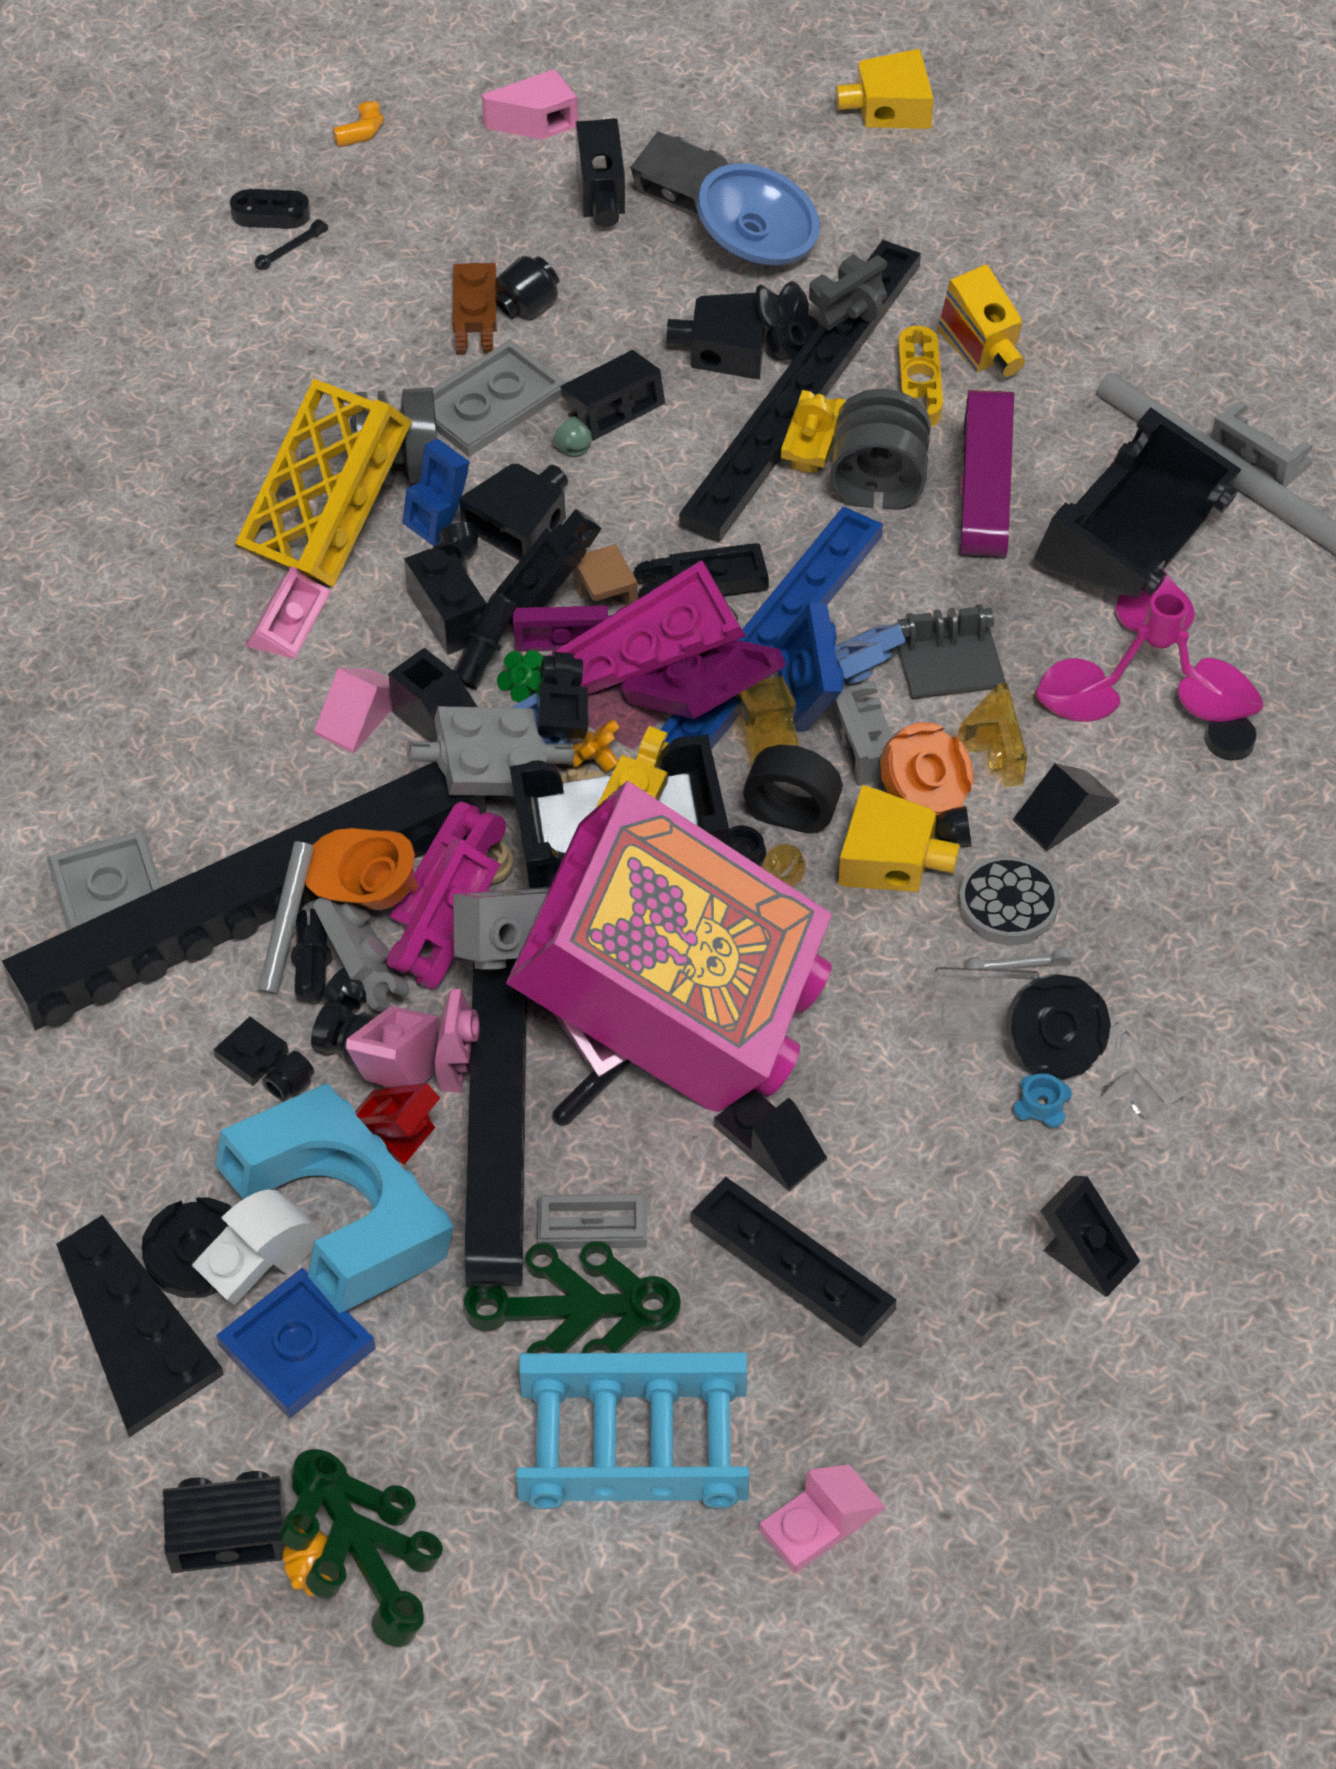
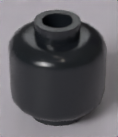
[495,256,560,320]

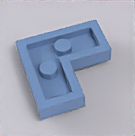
[835,624,906,684]

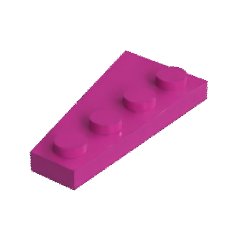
[548,560,746,694]

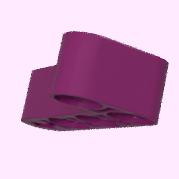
[960,390,1014,557]

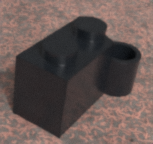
[404,541,487,655]

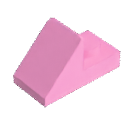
[759,1465,886,1574]

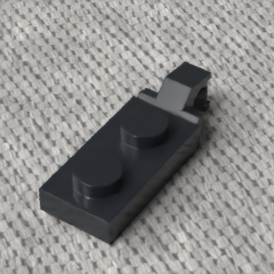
[493,509,602,627]

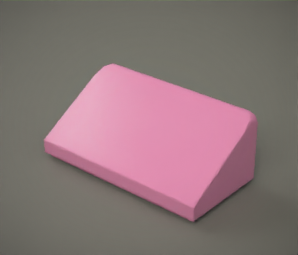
[244,566,331,659]

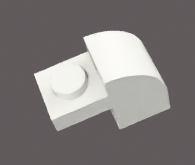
[192,1190,326,1305]

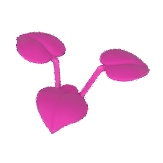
[1035,570,1264,722]

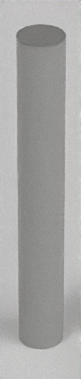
[258,841,314,994]

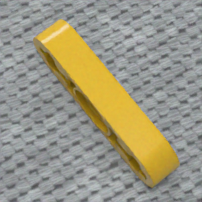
[898,325,943,427]

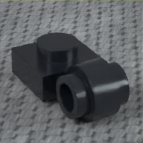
[537,651,588,739]
[213,1016,314,1102]

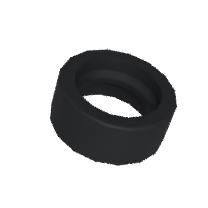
[743,744,843,834]

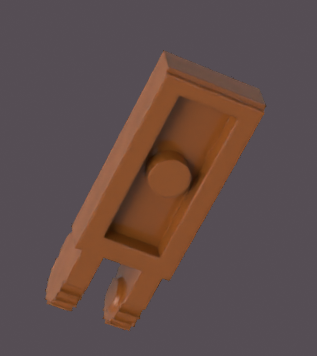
[453,263,497,354]

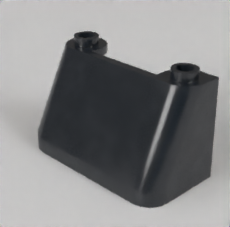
[1033,407,1242,600]
[509,734,730,888]

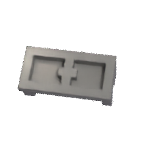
[1211,402,1313,488]
[828,681,893,786]

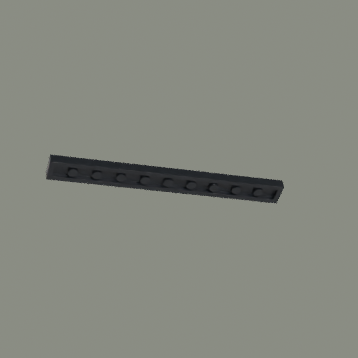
[679,240,921,542]

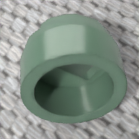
[552,416,592,457]

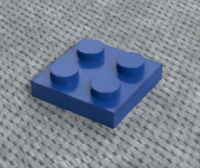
[774,603,844,733]
[216,1267,376,1418]

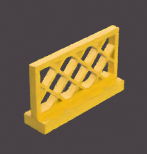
[235,378,412,587]

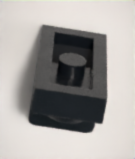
[714,1089,827,1192]
[1040,1175,1140,1297]

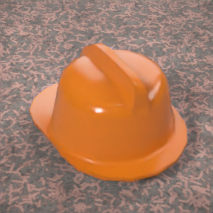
[305,828,418,910]

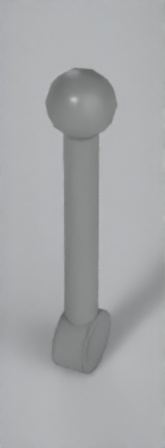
[964,949,1071,977]

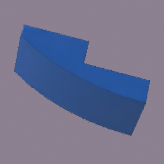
[402,439,470,546]

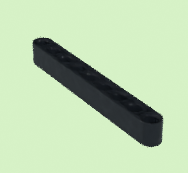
[465,958,527,1287]

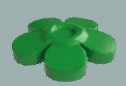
[497,650,543,703]

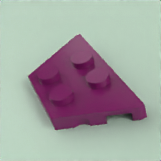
[621,640,786,719]

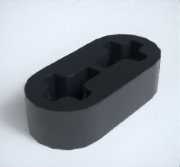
[230,189,311,229]

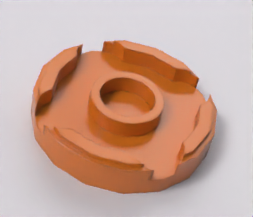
[880,722,974,820]

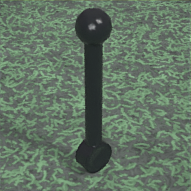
[254,219,328,270]

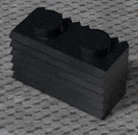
[163,1471,286,1573]

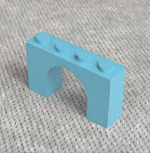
[215,1083,454,1314]

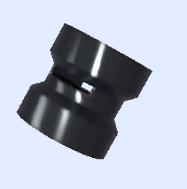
[311,1000,376,1064]

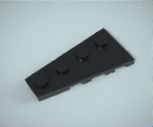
[56,1215,224,1438]

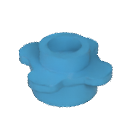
[1013,1073,1072,1128]

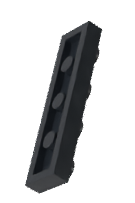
[691,1177,897,1348]

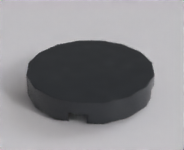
[1005,974,1111,1079]
[142,1197,232,1298]

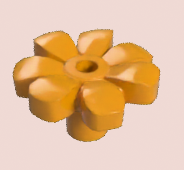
[571,719,620,773]

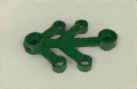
[464,1241,681,1353]
[279,1449,443,1647]

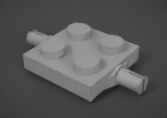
[406,706,574,796]

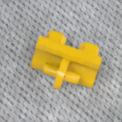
[781,390,846,473]

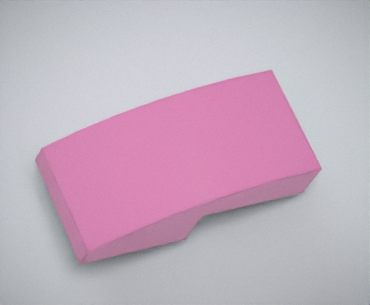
[435,989,480,1093]

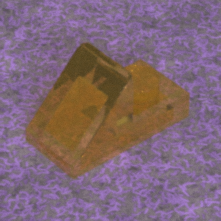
[736,676,799,767]
[958,683,1027,787]

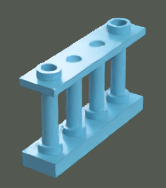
[516,1352,749,1509]

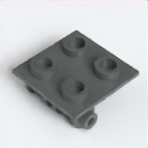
[897,604,1006,698]

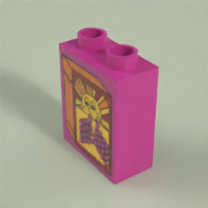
[506,780,832,1112]

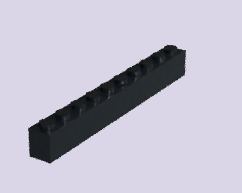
[2,762,486,1031]

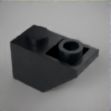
[388,647,477,742]

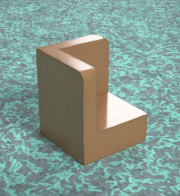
[573,544,638,606]

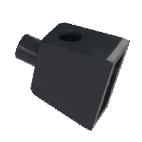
[576,118,625,227]
[666,293,766,380]
[459,463,568,561]

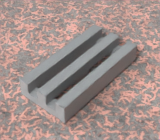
[538,1193,647,1249]

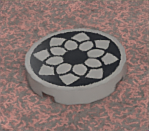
[958,856,1060,946]

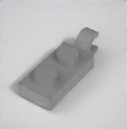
[312,897,410,1012]

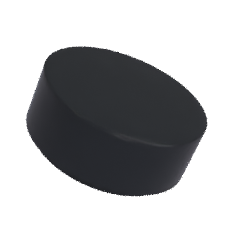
[1206,717,1257,761]

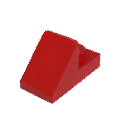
[355,1083,440,1165]

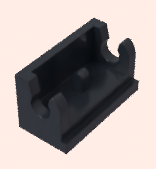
[560,349,666,441]

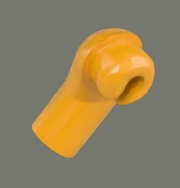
[332,100,384,147]

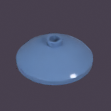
[696,163,820,265]

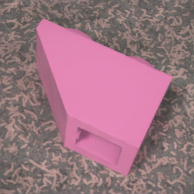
[481,69,578,140]

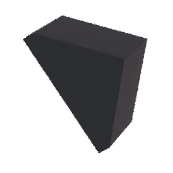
[1013,763,1120,852]

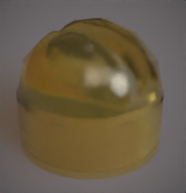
[764,844,806,887]

